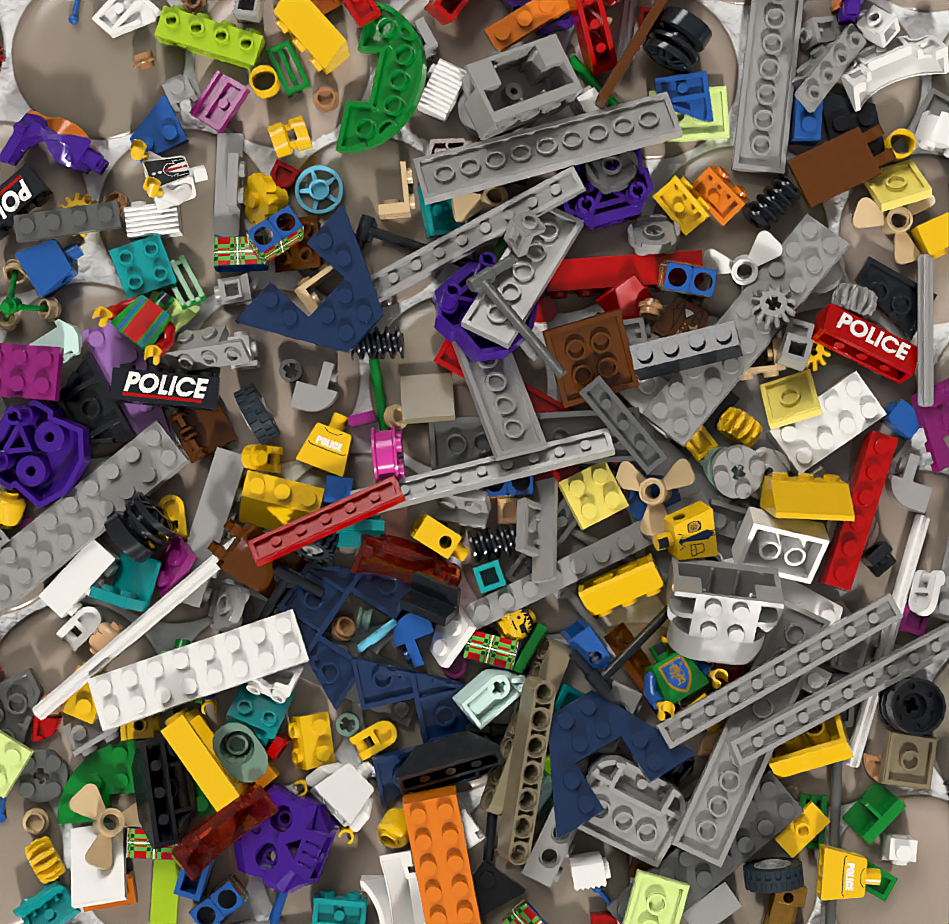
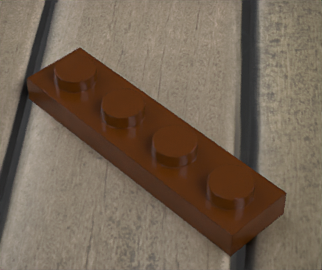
[604,622,682,722]

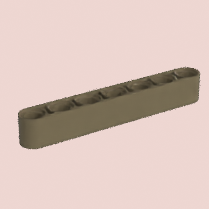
[480,637,571,816]
[497,676,556,865]

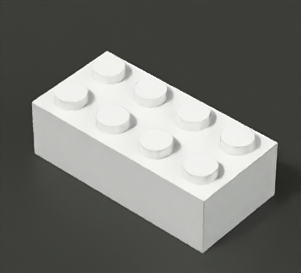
[765,371,886,476]

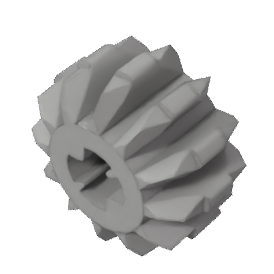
[831,283,878,320]
[751,284,796,330]

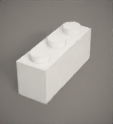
[38,538,120,618]

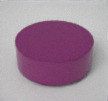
[442,653,468,679]

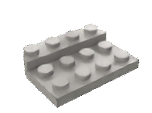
[578,754,686,868]

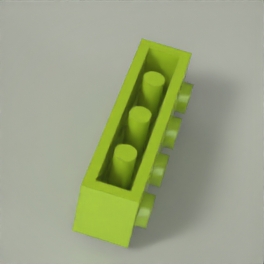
[154,5,266,71]

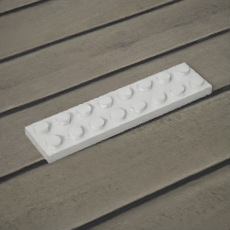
[87,609,310,731]

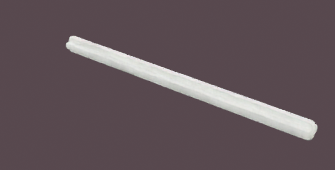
[844,514,930,768]
[32,537,236,720]

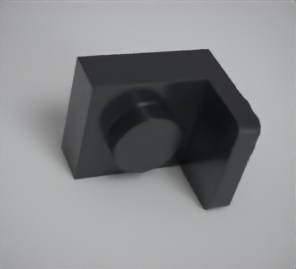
[860,541,896,577]

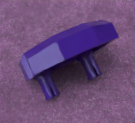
[554,148,653,231]
[432,252,539,362]
[0,400,91,508]
[233,782,340,893]

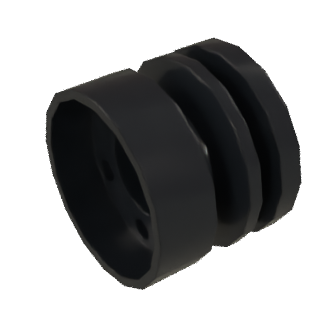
[643,6,712,75]
[104,492,177,563]
[877,677,946,735]

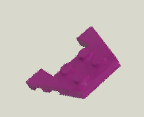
[911,378,949,474]

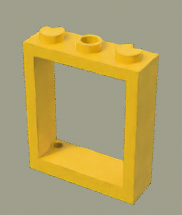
[161,707,250,812]

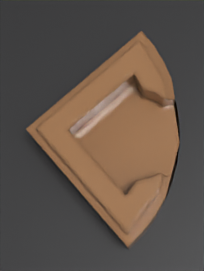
[862,752,882,782]

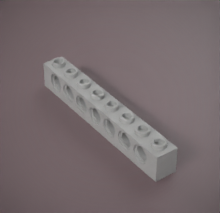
[520,678,644,887]

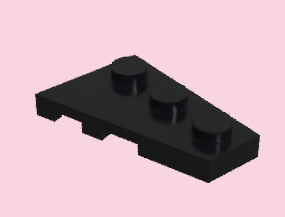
[854,256,937,341]

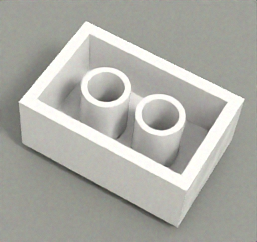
[731,506,830,584]

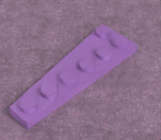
[81,321,174,440]

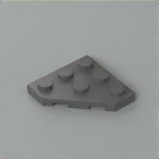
[0,668,43,744]

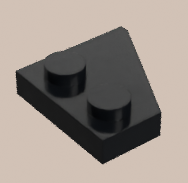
[473,860,526,916]

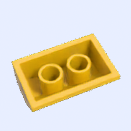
[273,0,350,76]
[238,470,325,530]
[760,472,855,521]
[578,553,665,618]
[768,713,854,779]

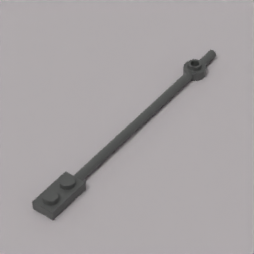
[825,672,854,924]

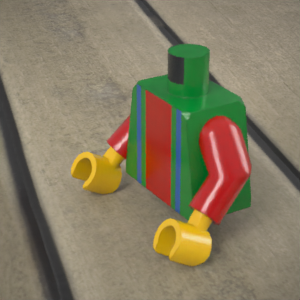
[92,291,176,365]

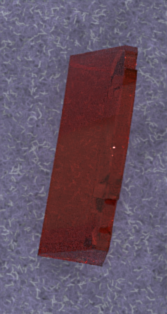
[350,534,462,587]
[169,784,279,881]

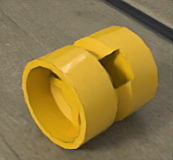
[267,115,313,159]

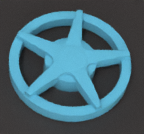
[295,165,344,215]
[356,618,398,654]

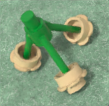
[0,259,62,332]

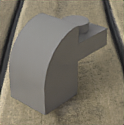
[775,317,815,372]
[290,361,339,413]
[885,453,933,514]

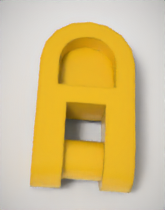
[241,444,284,474]
[159,495,189,543]
[348,720,398,761]

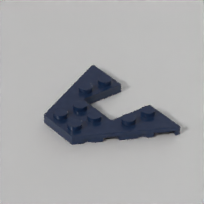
[235,205,384,354]
[277,563,412,710]
[350,657,472,809]
[548,690,695,840]

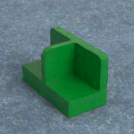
[842,781,906,844]

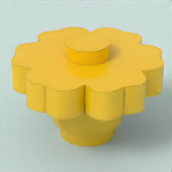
[244,173,288,225]

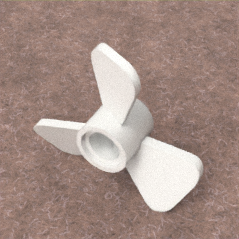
[702,230,782,293]

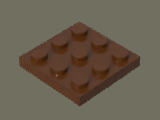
[542,309,639,408]

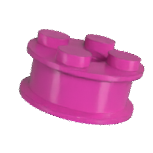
[371,425,405,483]

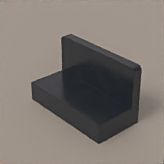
[400,570,461,627]

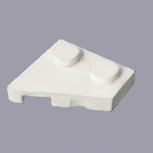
[92,0,162,38]
[429,605,476,668]

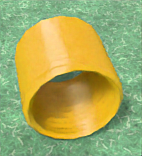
[249,65,280,99]
[884,128,916,162]

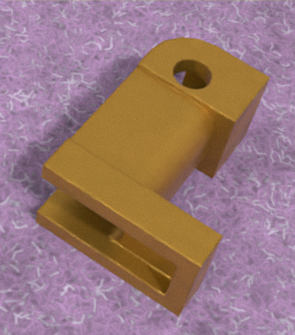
[764,884,808,924]

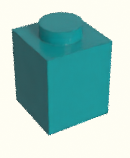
[472,560,506,594]

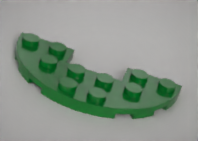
[336,1,427,154]
[57,739,217,824]

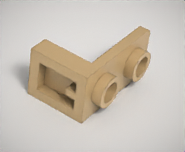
[378,161,416,220]
[294,262,337,314]
[739,338,786,381]

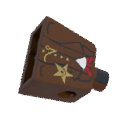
[650,295,709,338]

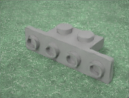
[791,23,866,113]
[213,133,246,237]
[148,326,251,373]
[515,477,558,583]

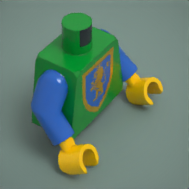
[644,641,728,721]

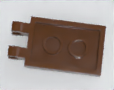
[786,124,896,209]
[207,518,309,605]

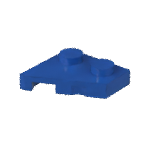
[654,71,714,123]
[130,95,189,163]

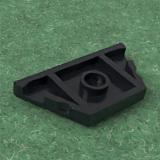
[822,92,885,157]
[57,352,137,444]

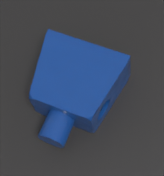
[15,239,84,298]
[560,617,612,670]

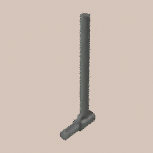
[466,255,567,379]

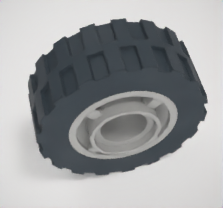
[233,383,280,444]
[743,857,804,894]

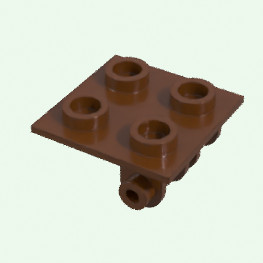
[275,215,323,273]
[167,403,238,463]

